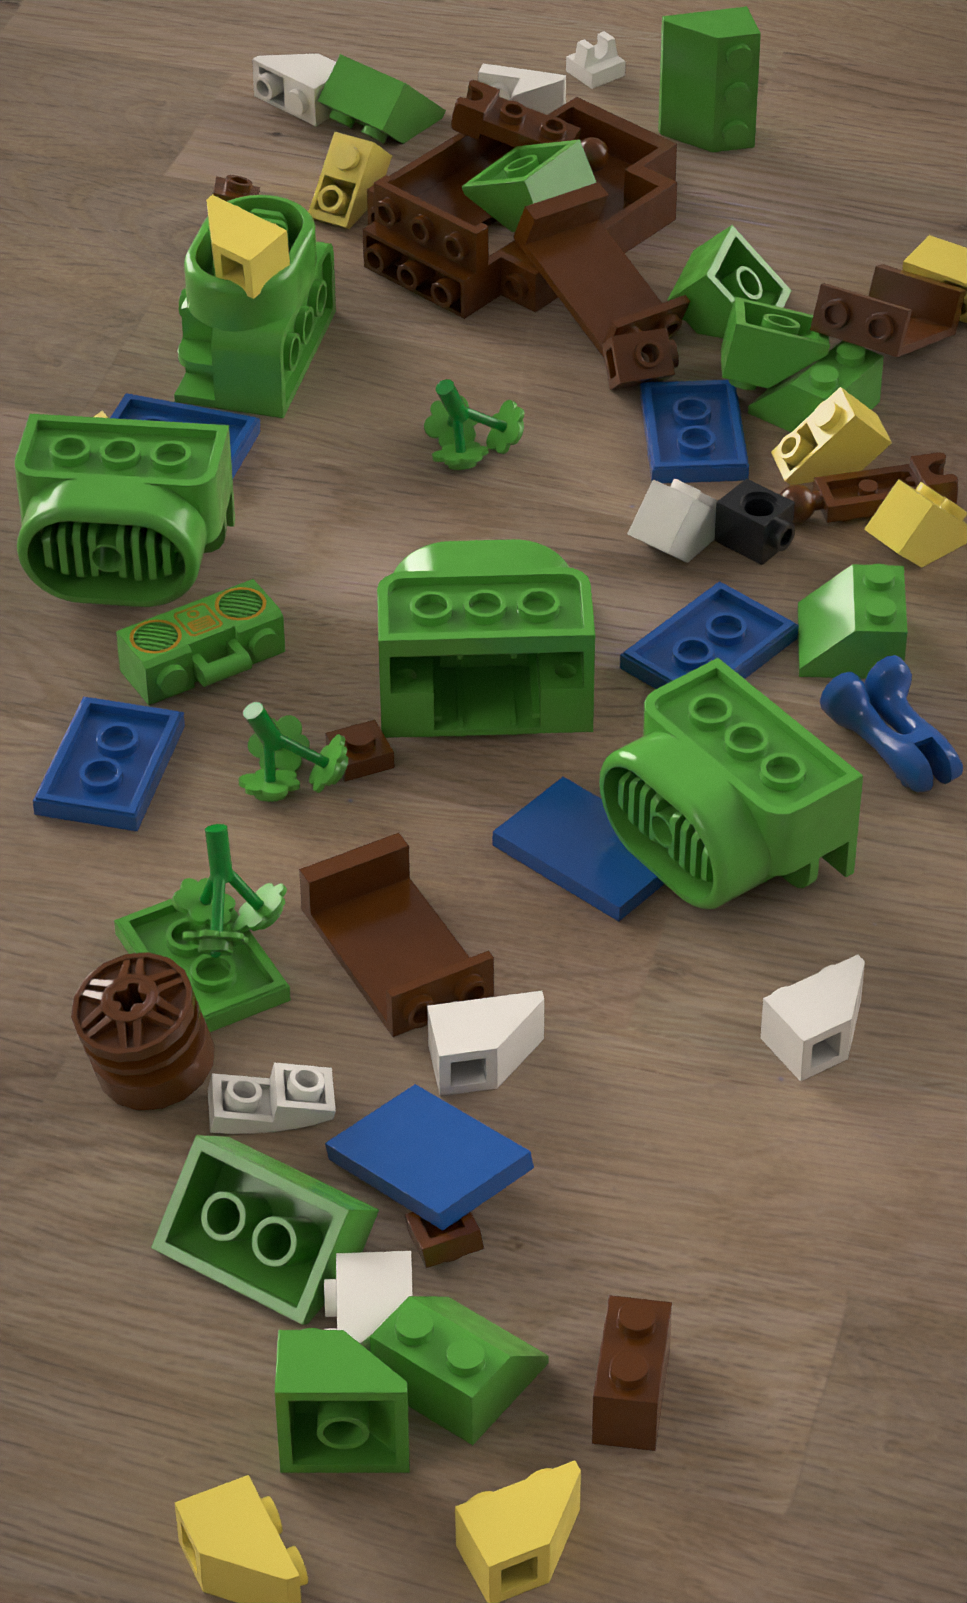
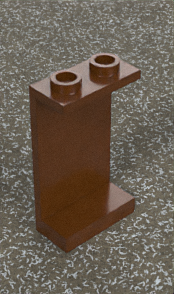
[513,182,691,358]
[810,264,967,357]
[299,833,494,1037]

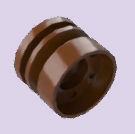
[71,952,215,1111]

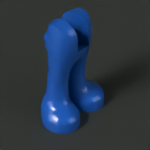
[820,655,963,793]

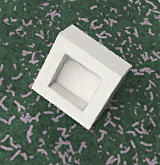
[566,31,625,89]

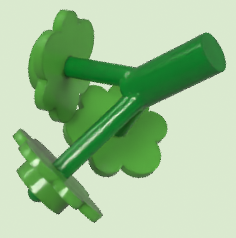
[424,379,525,470]
[238,702,348,802]
[172,824,287,958]

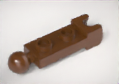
[451,80,609,173]
[780,452,958,523]

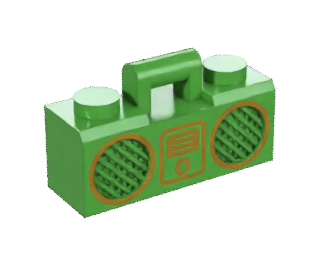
[116,579,285,705]

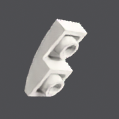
[208,1063,336,1134]

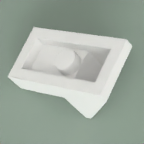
[478,63,566,115]

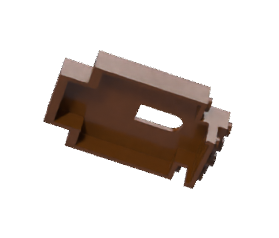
[363,97,677,319]

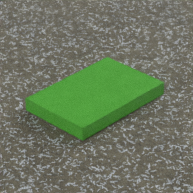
[114,899,291,1032]

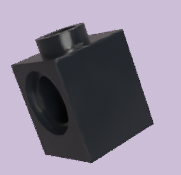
[714,478,795,565]

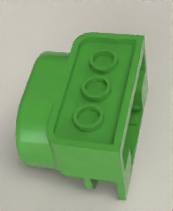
[174,195,336,418]
[15,413,235,607]
[377,539,595,738]
[599,658,863,909]

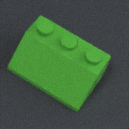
[658,6,761,152]
[151,1135,379,1325]

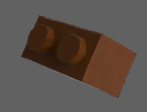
[592,1295,672,1451]

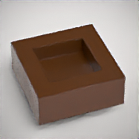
[325,719,395,782]
[405,1212,484,1268]

